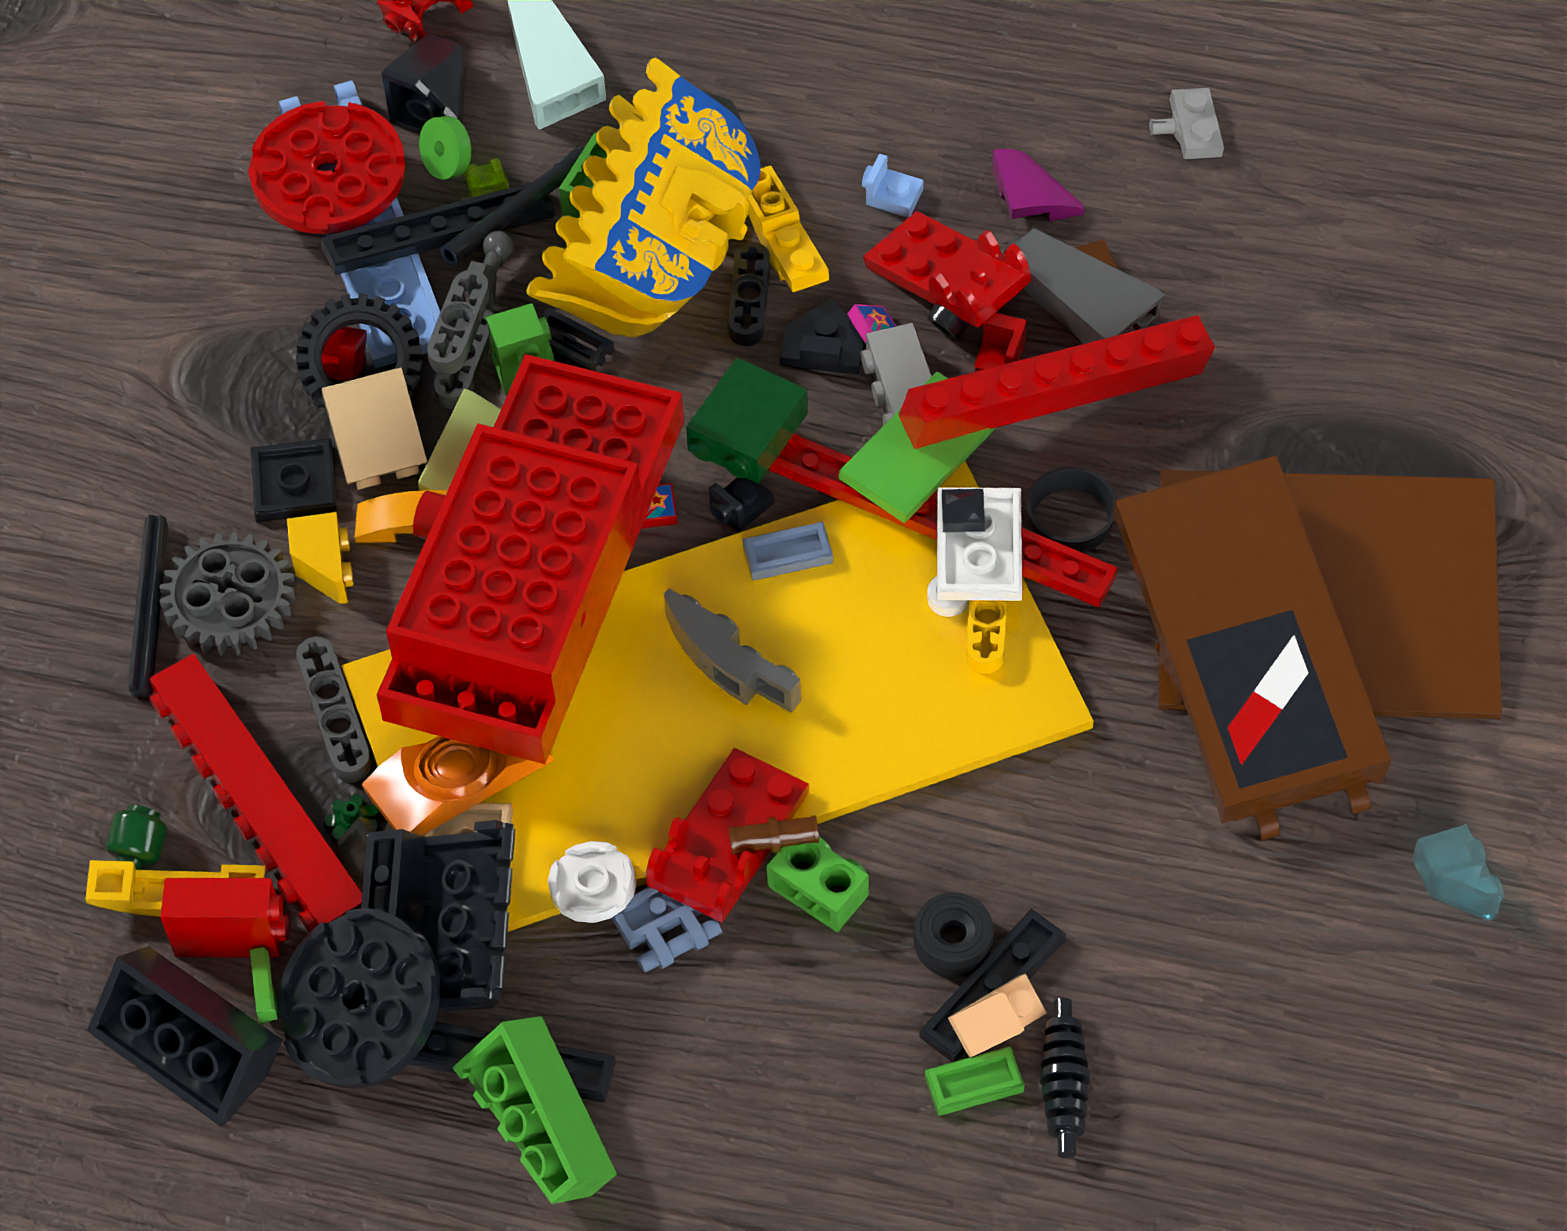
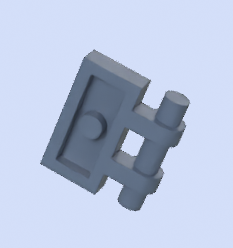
[611,887,722,973]

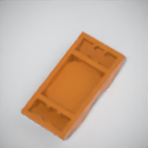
[362,736,554,836]

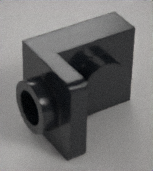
[709,477,774,533]

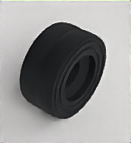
[914,892,993,977]

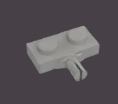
[1149,88,1224,159]

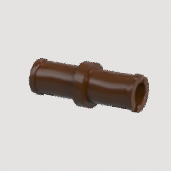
[729,815,819,855]

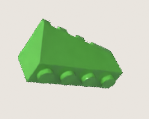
[452,1016,617,1204]

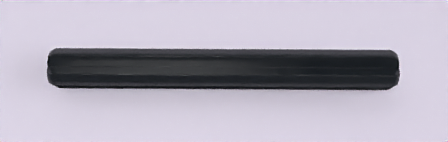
[128,515,168,697]

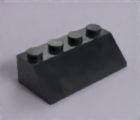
[87,946,283,1126]

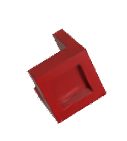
[974,313,1027,372]
[321,326,367,382]

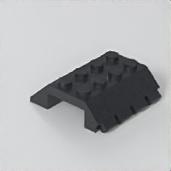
[352,820,516,1012]

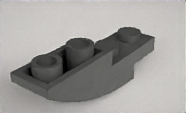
[664,588,801,713]

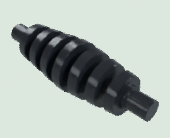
[1040,998,1090,1158]

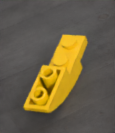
[747,166,829,292]

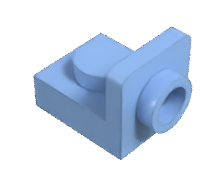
[862,154,924,218]

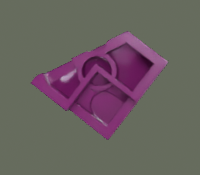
[992,149,1084,222]

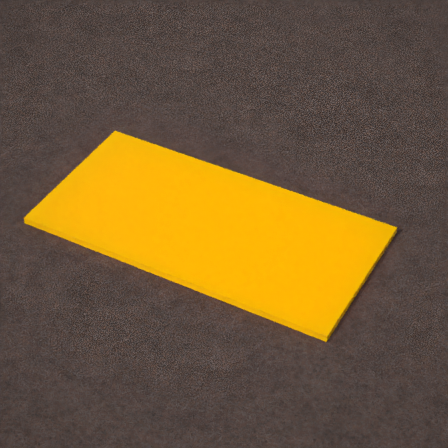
[341,461,1094,932]

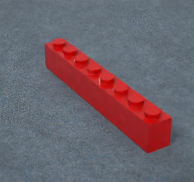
[898,315,1215,449]
[149,653,362,933]

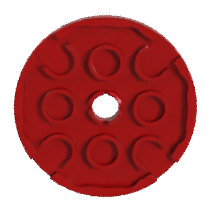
[248,101,406,234]

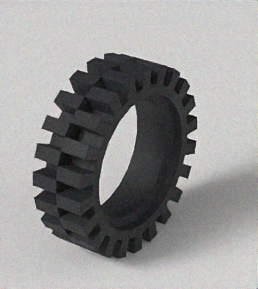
[296,293,422,415]

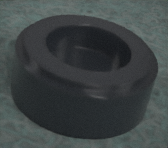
[927,304,967,339]

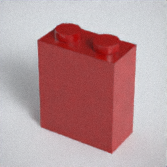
[160,878,289,958]

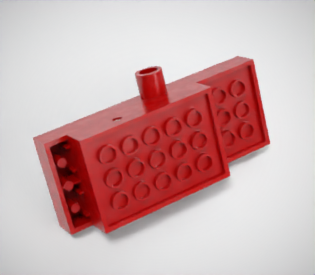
[376,354,684,764]

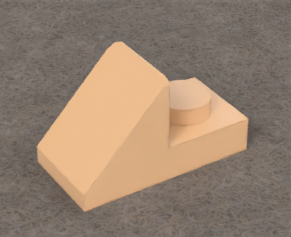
[948,974,1047,1057]

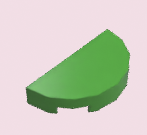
[250,947,277,1025]

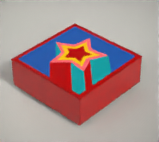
[641,483,678,529]

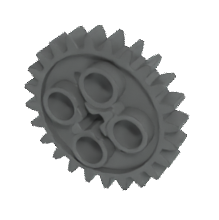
[160,531,296,656]

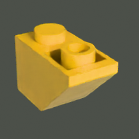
[287,512,354,604]

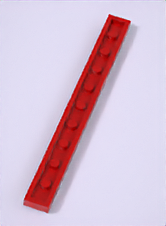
[769,434,1118,608]

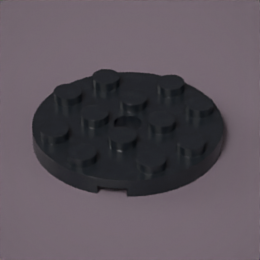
[277,908,440,1089]

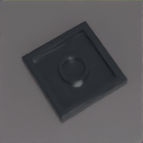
[250,438,338,522]

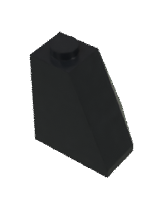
[381,34,466,134]

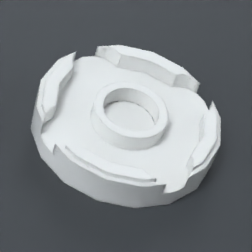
[548,841,636,923]

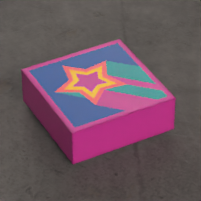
[848,304,896,343]

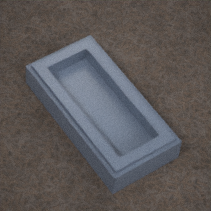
[742,522,833,581]

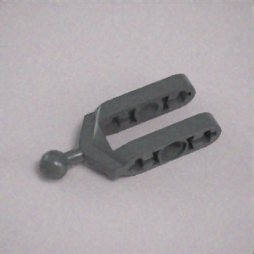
[427,231,514,409]

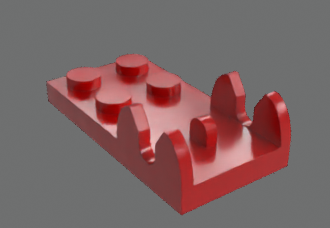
[863,211,1032,328]
[646,747,809,923]

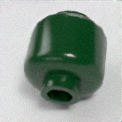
[105,805,167,870]

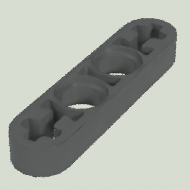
[296,637,372,783]

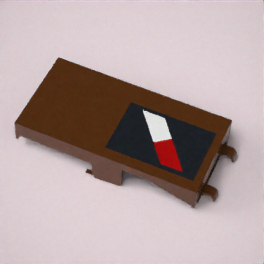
[1113,455,1391,840]

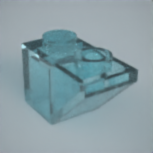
[1412,824,1504,921]

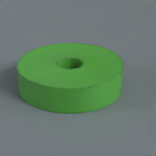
[419,116,471,180]

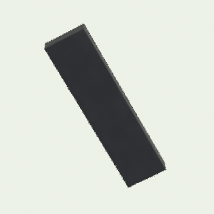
[919,908,1066,1063]

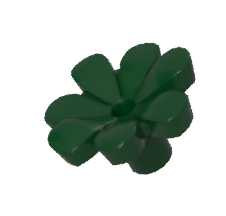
[323,794,380,849]

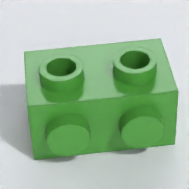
[486,303,554,395]

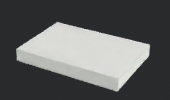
[937,488,1022,601]

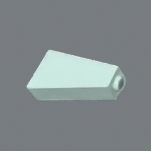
[508,0,606,130]

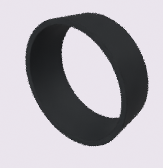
[1027,466,1117,553]

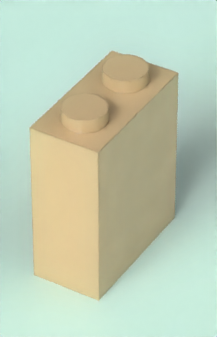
[321,368,427,490]

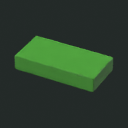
[925,1046,1024,1116]

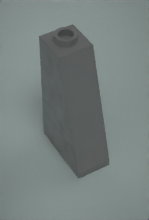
[1004,228,1164,344]

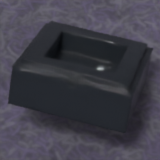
[941,489,985,532]

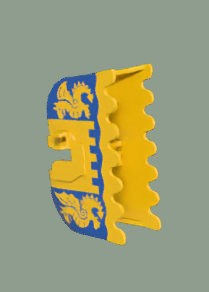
[526,57,761,338]

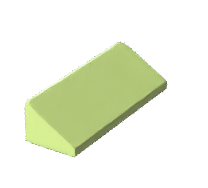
[418,389,501,491]

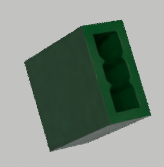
[686,357,808,484]

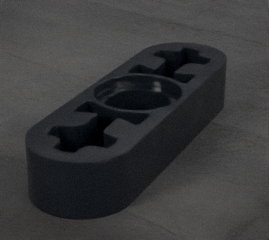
[728,242,770,346]

